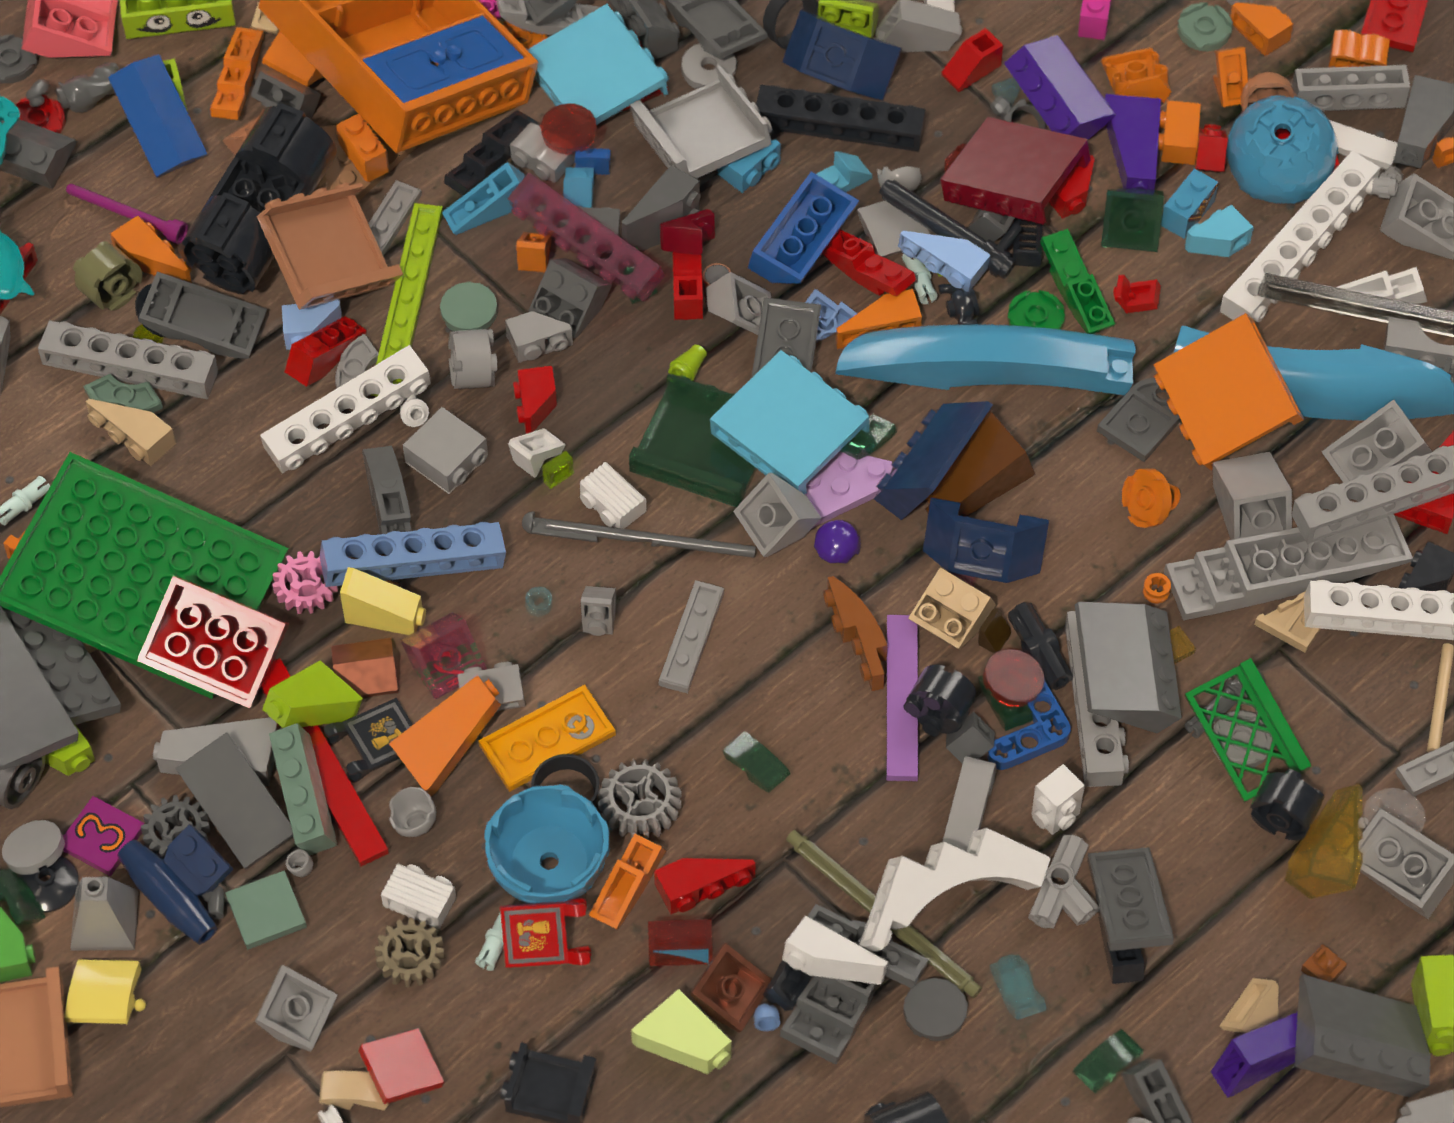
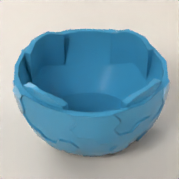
[1226,95,1338,204]
[484,784,609,904]

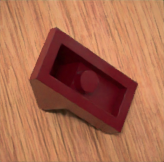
[660,209,715,255]

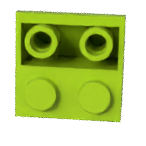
[818,0,879,38]

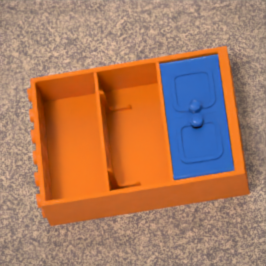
[258,0,538,153]

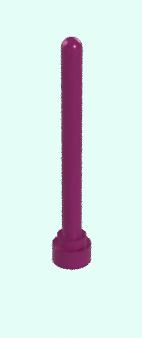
[66,184,188,244]

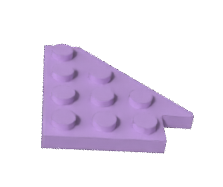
[805,450,894,528]

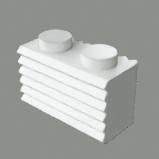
[580,462,647,529]
[381,864,456,929]

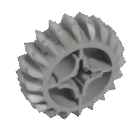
[598,759,682,839]

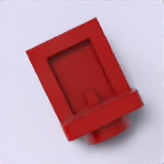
[1113,274,1161,314]

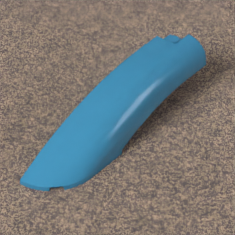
[1174,326,1454,420]

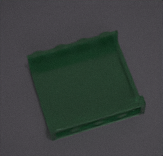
[629,373,757,508]

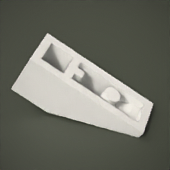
[782,916,888,985]

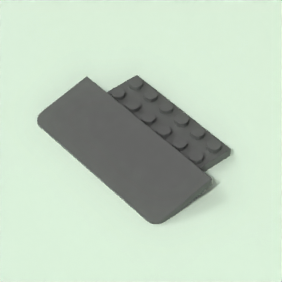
[0,606,121,770]

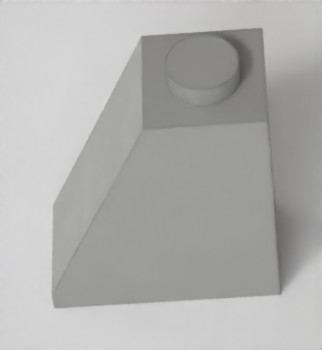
[875,0,962,52]

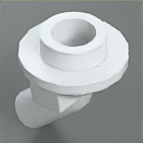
[400,394,429,427]

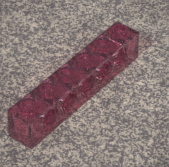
[507,172,665,302]

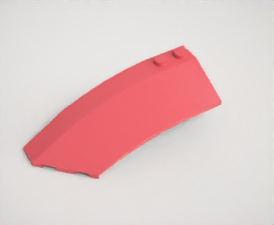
[22,0,117,58]

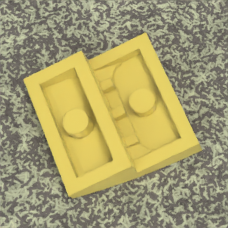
[65,960,141,1024]

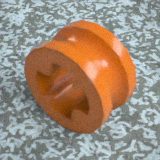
[1143,573,1171,604]

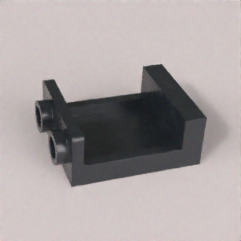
[500,1042,597,1123]

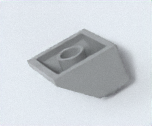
[706,272,771,335]
[733,473,821,557]

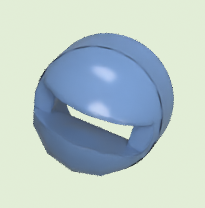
[754,1003,780,1031]

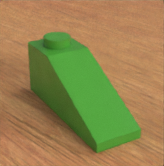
[0,907,36,983]

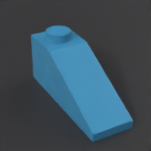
[442,162,535,235]

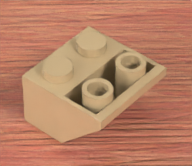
[908,568,996,650]

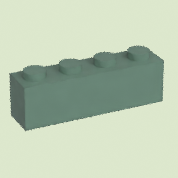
[269,723,337,855]

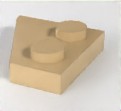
[1254,591,1336,653]

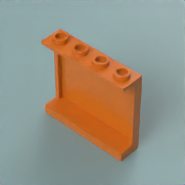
[1153,313,1304,471]

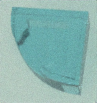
[991,77,1020,106]

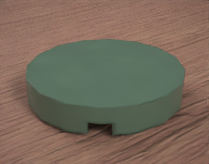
[1177,2,1232,51]
[440,282,498,331]

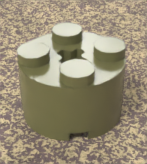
[73,241,142,311]

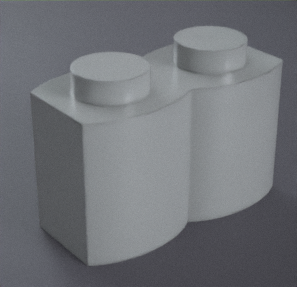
[510,123,575,182]

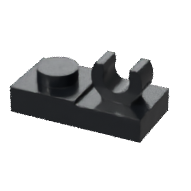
[763,960,812,1011]

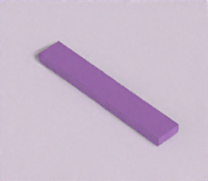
[887,615,918,781]

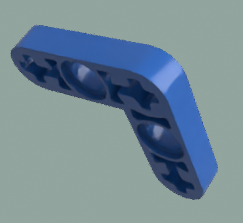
[987,667,1071,770]

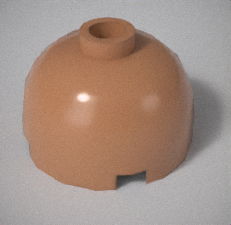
[1240,72,1297,112]

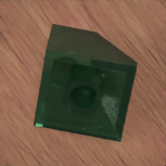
[1101,188,1164,252]

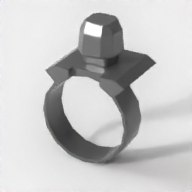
[990,96,1046,129]

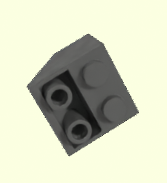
[528,258,612,338]

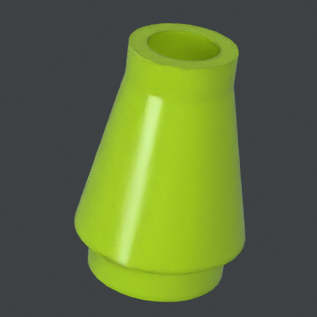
[668,344,707,385]

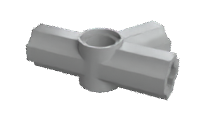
[1029,834,1099,929]

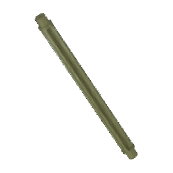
[786,830,982,999]

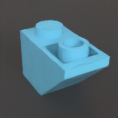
[1185,205,1253,257]

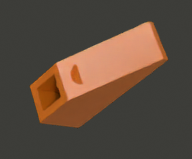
[110,215,192,283]

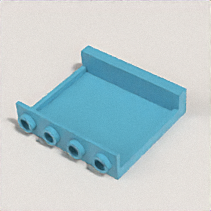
[528,4,669,140]
[710,350,869,494]

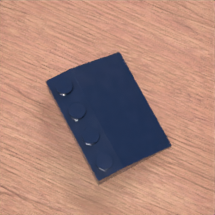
[874,401,993,520]

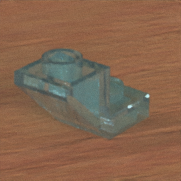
[989,955,1047,1020]

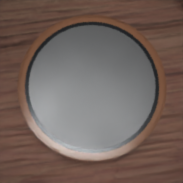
[703,263,731,287]

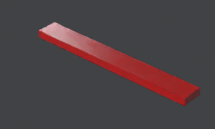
[261,658,389,867]

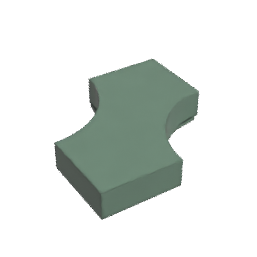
[84,374,163,413]

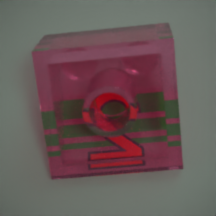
[400,612,487,699]

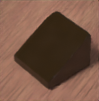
[978,608,1011,654]

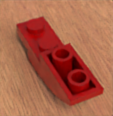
[822,229,916,296]

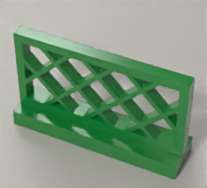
[1184,658,1311,803]

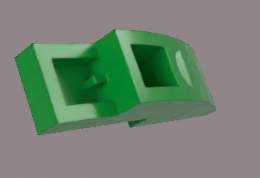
[1040,229,1115,334]

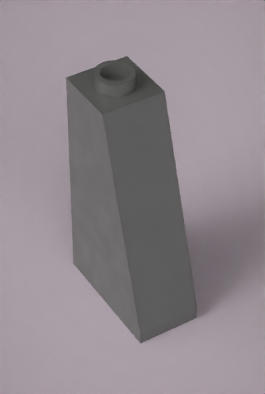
[1393,75,1454,168]

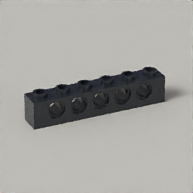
[756,84,926,152]

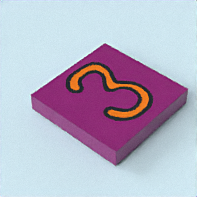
[63,796,145,877]

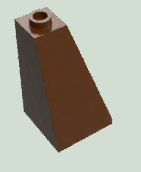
[925,411,1035,517]

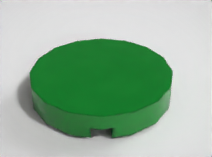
[1007,290,1065,330]

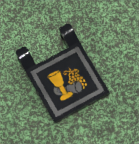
[324,698,413,783]

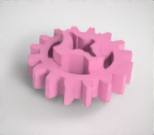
[272,551,338,614]

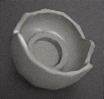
[877,166,921,192]
[389,787,436,837]

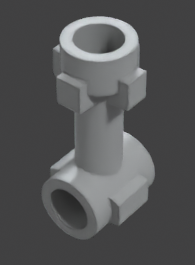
[1372,166,1403,198]

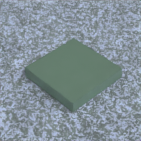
[225,870,307,950]

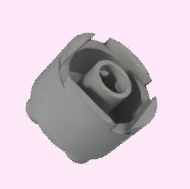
[448,329,497,389]

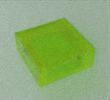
[542,451,574,489]

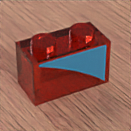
[648,919,713,966]

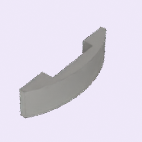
[496,0,600,35]

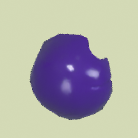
[814,520,861,564]

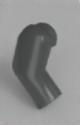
[26,79,50,108]
[199,885,225,920]

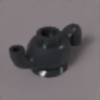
[938,284,980,325]

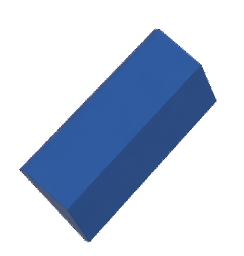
[108,54,208,178]

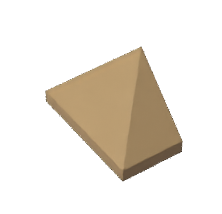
[1220,978,1278,1033]

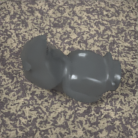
[55,62,120,113]

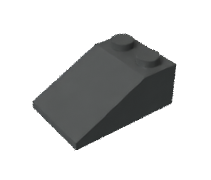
[622,165,701,258]

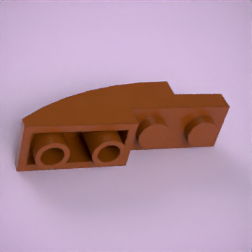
[823,576,888,691]

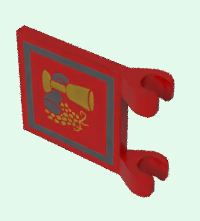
[500,898,591,968]

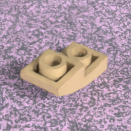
[319,1071,389,1111]

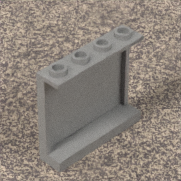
[630,65,772,179]

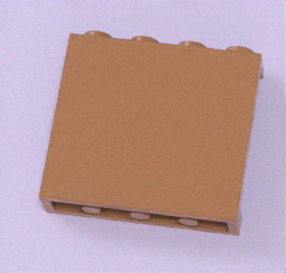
[257,182,403,310]
[0,966,73,1108]

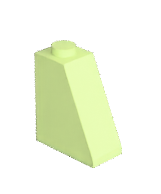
[631,989,731,1074]

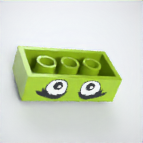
[120,0,235,39]

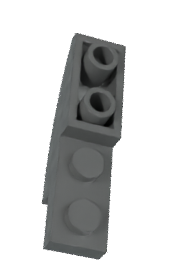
[362,446,414,556]

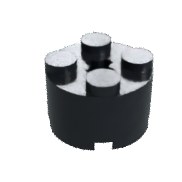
[903,665,976,736]
[1250,769,1324,841]

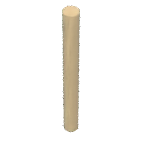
[1427,643,1454,753]

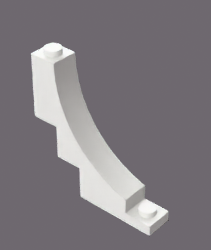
[859,828,1051,952]

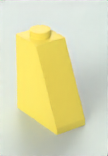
[340,567,426,636]

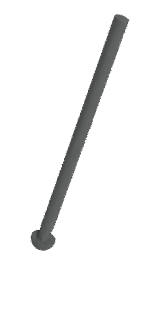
[522,511,756,558]

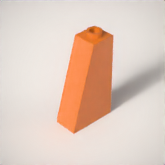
[389,675,501,796]

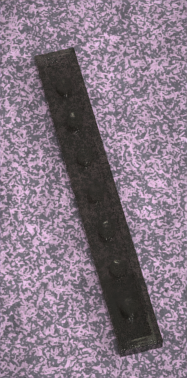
[1257,273,1454,337]

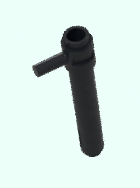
[879,179,1022,279]

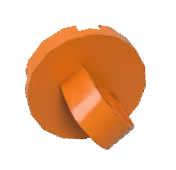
[1122,468,1180,528]

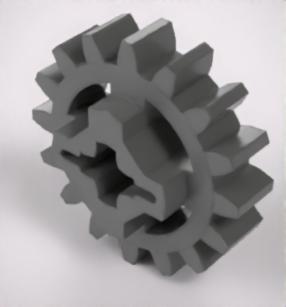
[141,795,210,860]

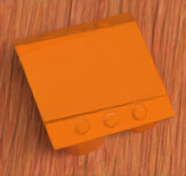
[1101,47,1171,103]

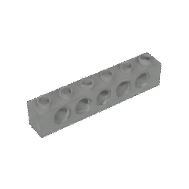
[38,320,218,399]
[1292,445,1454,544]
[1065,611,1129,787]

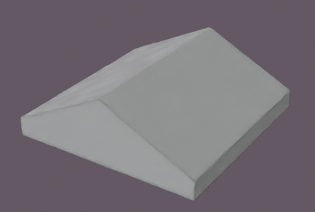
[255,965,337,1051]

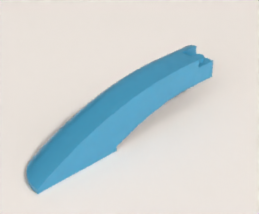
[835,324,1136,395]

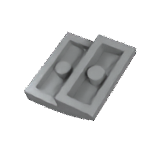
[857,201,930,258]

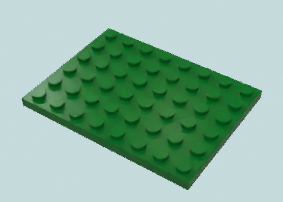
[0,452,288,699]

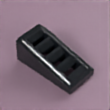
[1012,218,1043,267]

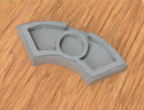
[335,334,379,388]

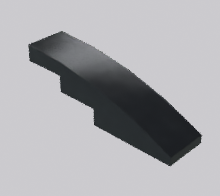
[444,110,539,196]

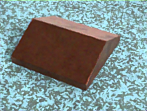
[331,638,399,698]
[690,943,771,1032]

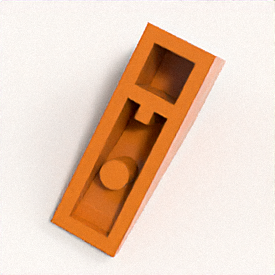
[836,289,922,349]

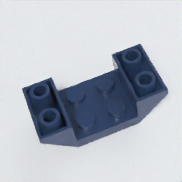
[782,10,902,100]
[923,498,1049,583]

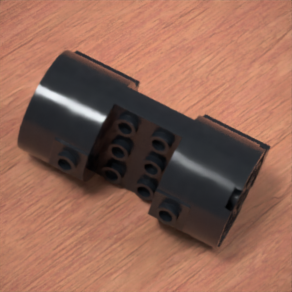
[179,102,337,294]

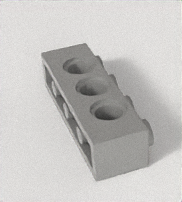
[1292,65,1410,111]

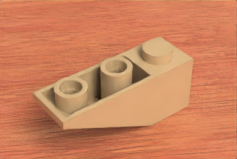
[86,399,176,466]

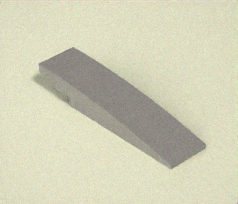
[1164,514,1413,620]

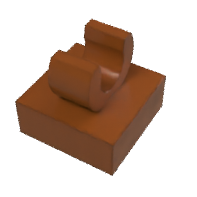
[1301,944,1347,983]

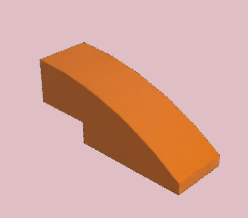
[589,833,666,930]

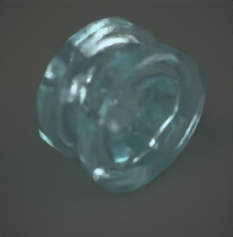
[525,587,552,617]

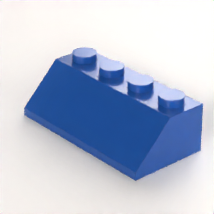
[748,172,859,284]

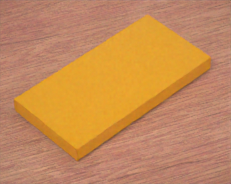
[478,684,616,792]

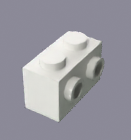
[1031,764,1085,835]

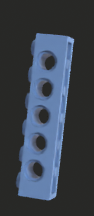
[319,522,506,587]

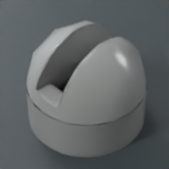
[286,849,313,877]

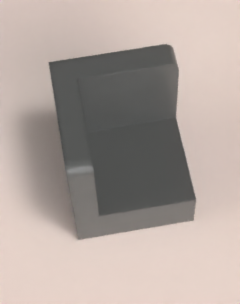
[968,209,1015,242]
[946,712,995,764]

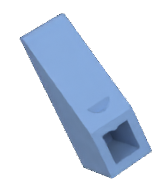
[898,231,991,292]

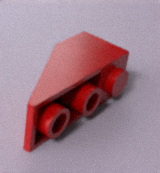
[673,252,703,320]
[285,316,367,387]
[654,858,756,915]

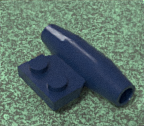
[117,824,234,945]

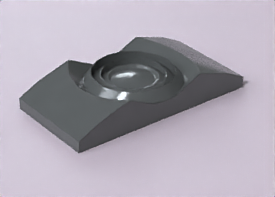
[663,0,767,58]
[138,272,267,359]

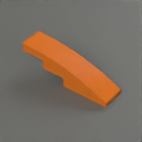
[210,27,264,120]

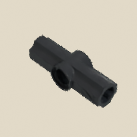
[1008,602,1073,691]

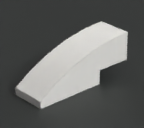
[1332,267,1428,315]

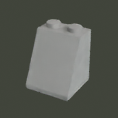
[1213,452,1292,540]

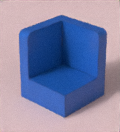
[575,135,610,175]

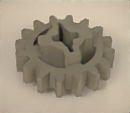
[375,918,445,987]

